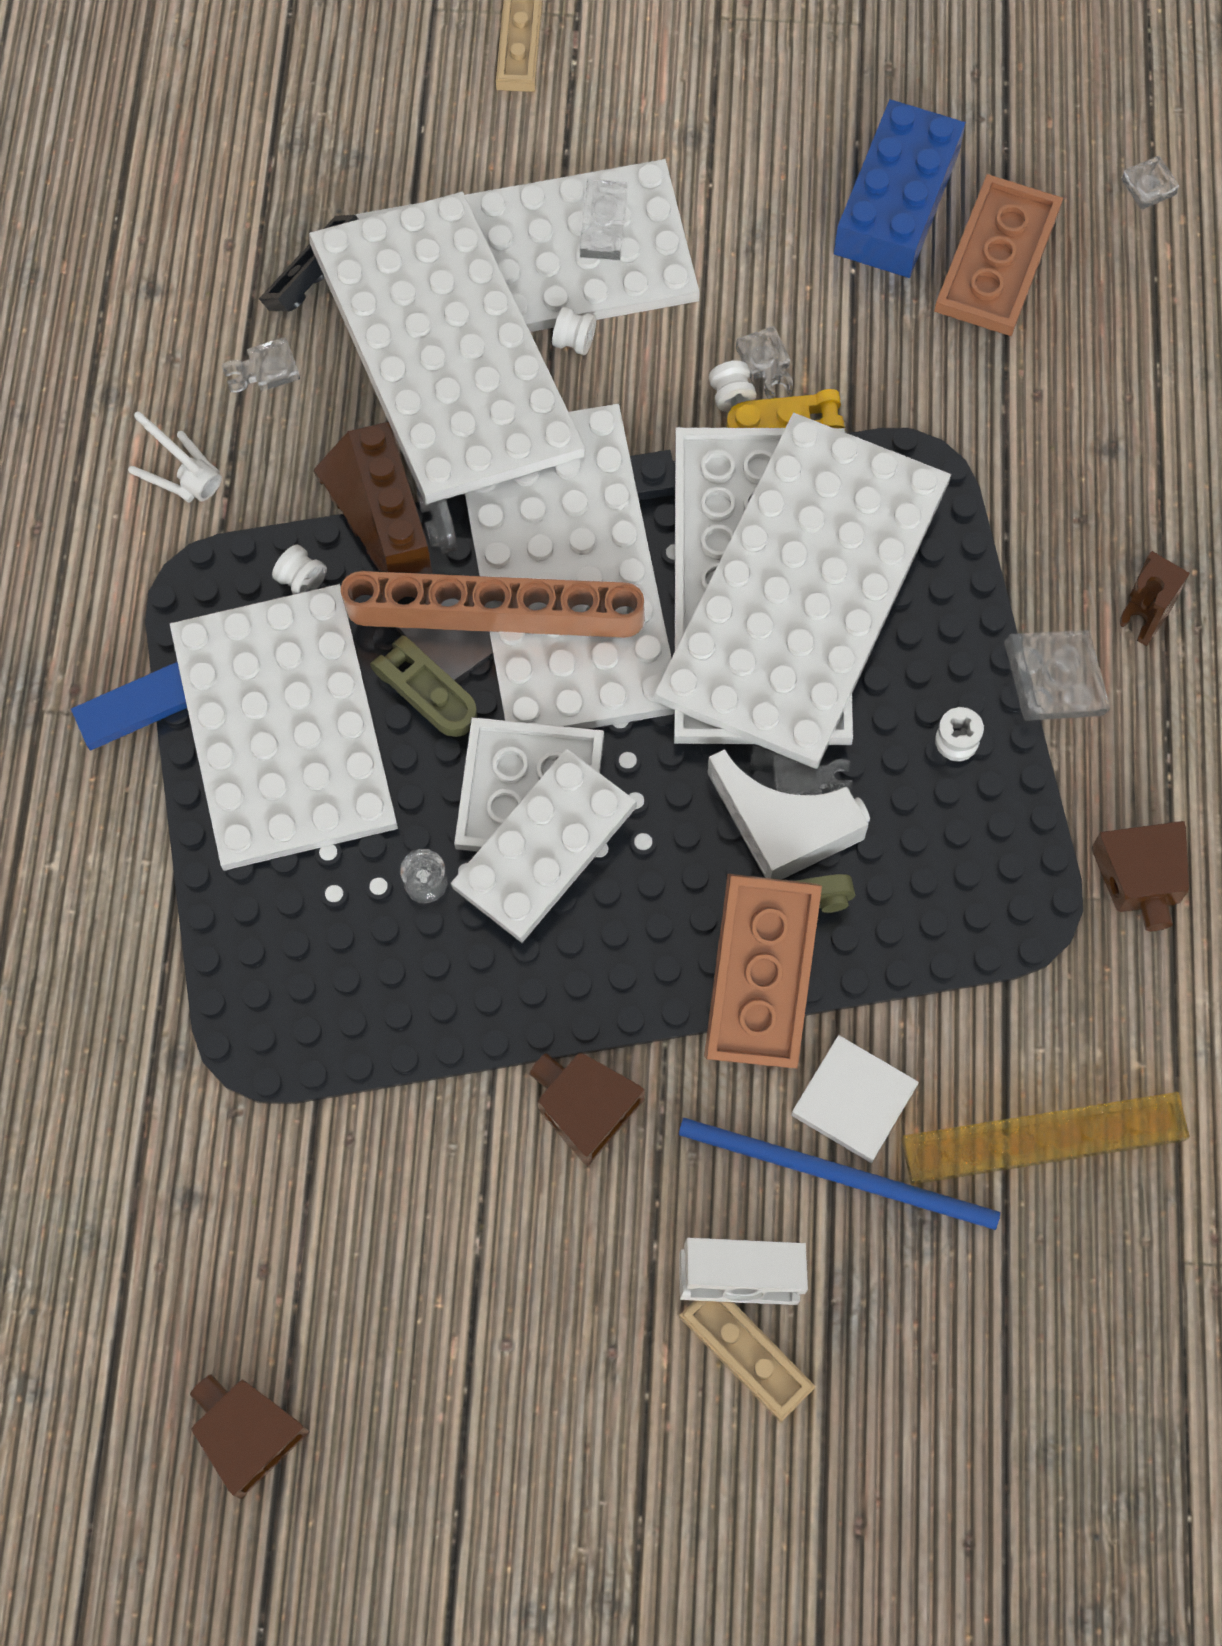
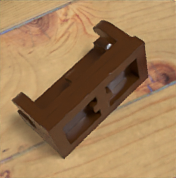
[1120,551,1190,646]

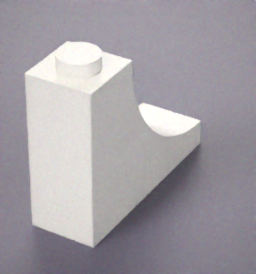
[708,750,870,880]

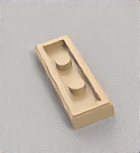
[496,0,543,92]
[679,1301,816,1423]

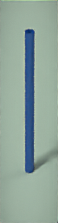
[678,1117,1001,1230]

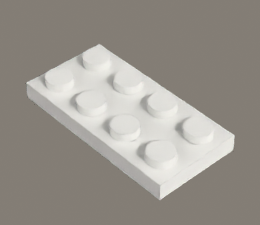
[451,748,637,943]

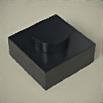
[630,450,675,501]

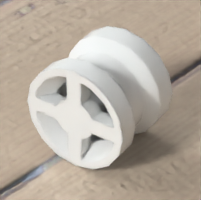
[552,307,596,355]
[709,361,757,412]
[272,544,327,595]
[935,707,984,761]

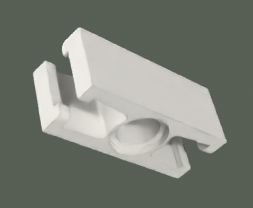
[679,1238,808,1305]

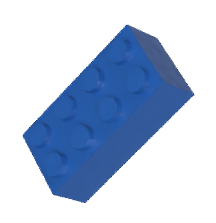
[834,99,966,278]

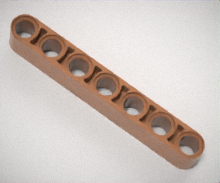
[341,571,645,638]

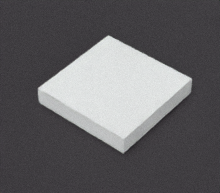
[791,1035,919,1164]

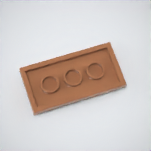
[934,174,1063,337]
[704,874,822,1069]

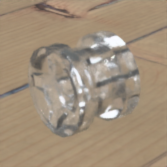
[400,849,448,903]

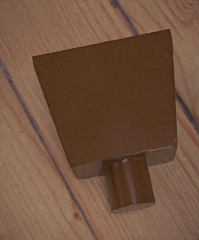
[1092,821,1189,932]
[529,1053,645,1167]
[190,1374,310,1499]

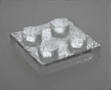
[1004,630,1111,721]

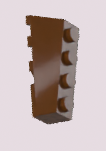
[313,422,433,574]

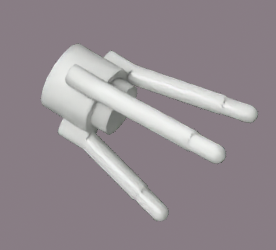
[128,411,222,503]

